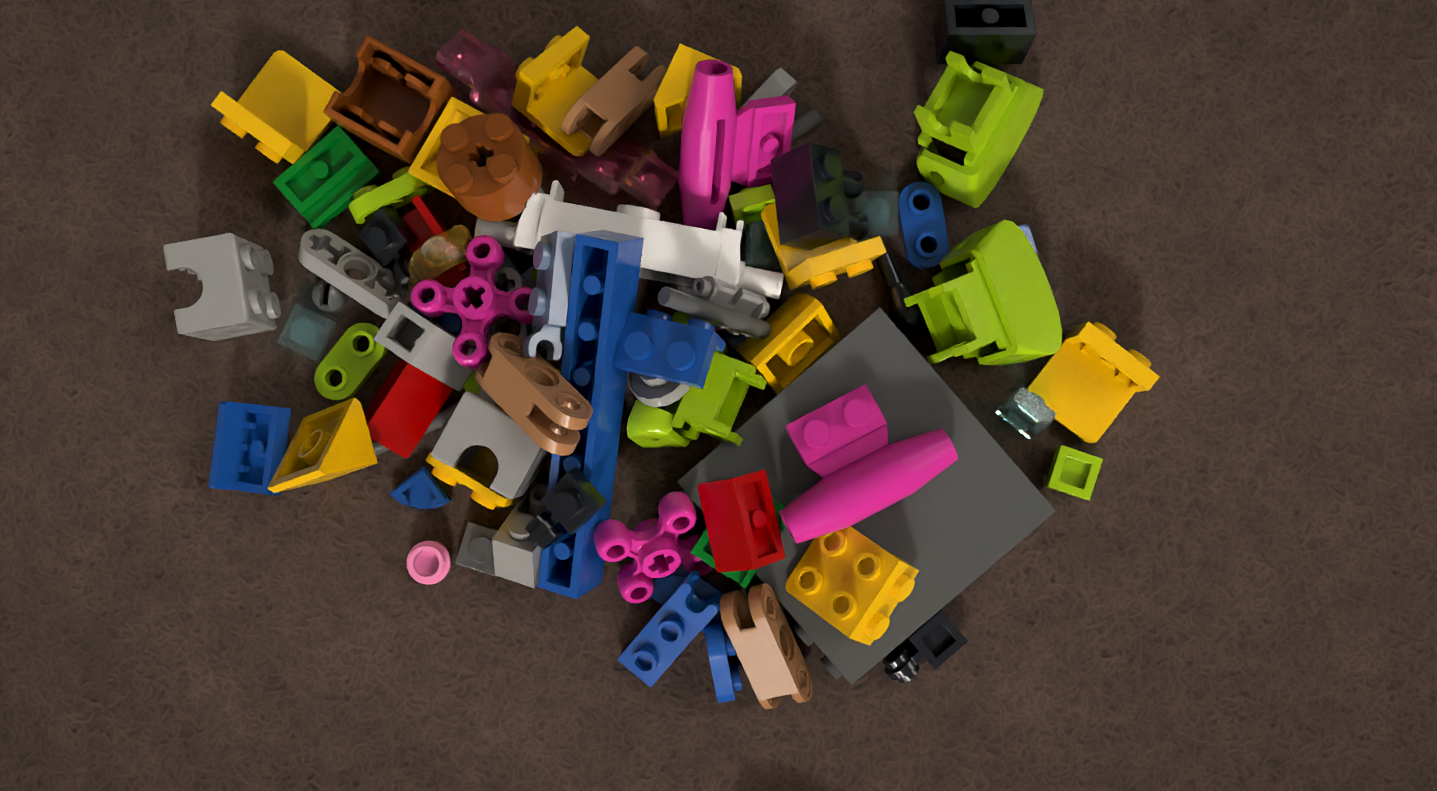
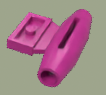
[678,60,796,231]
[779,384,958,544]

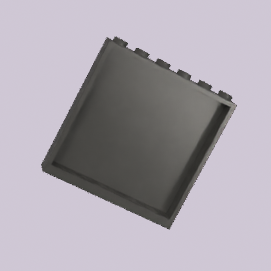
[677,307,1056,685]

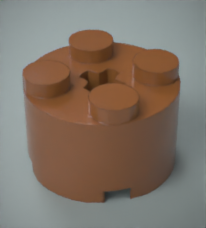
[436,113,542,222]

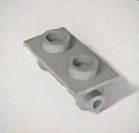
[678,276,770,340]

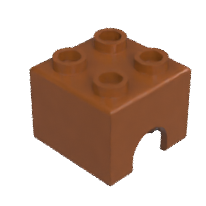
[323,34,458,166]

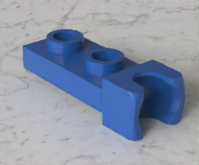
[617,570,724,688]

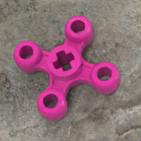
[411,235,533,370]
[593,491,714,603]

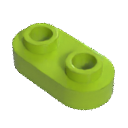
[348,166,435,224]
[314,323,388,401]

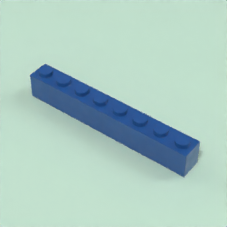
[537,230,644,599]

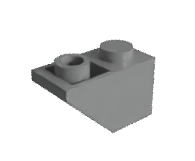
[374,301,476,391]
[492,481,549,589]

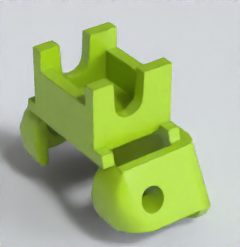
[913,51,1044,208]
[904,220,1062,365]
[626,311,767,448]

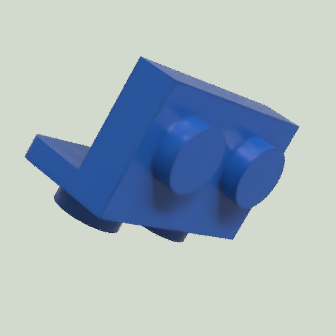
[612,310,726,389]
[209,401,291,495]

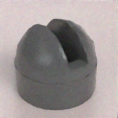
[311,279,349,313]

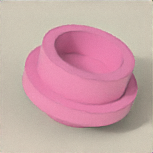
[407,540,451,585]

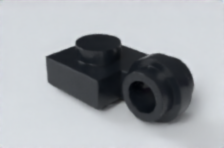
[358,205,429,290]
[525,467,607,550]
[883,609,968,683]

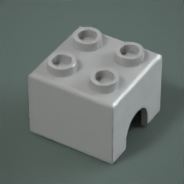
[163,233,281,341]
[431,388,549,499]

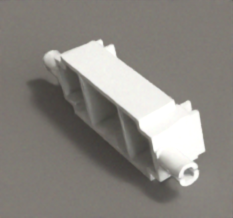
[474,180,784,299]

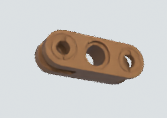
[561,46,668,157]
[475,332,593,456]
[720,583,812,710]

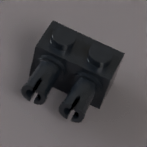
[933,0,1036,64]
[770,142,869,250]

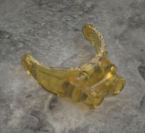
[408,225,485,292]

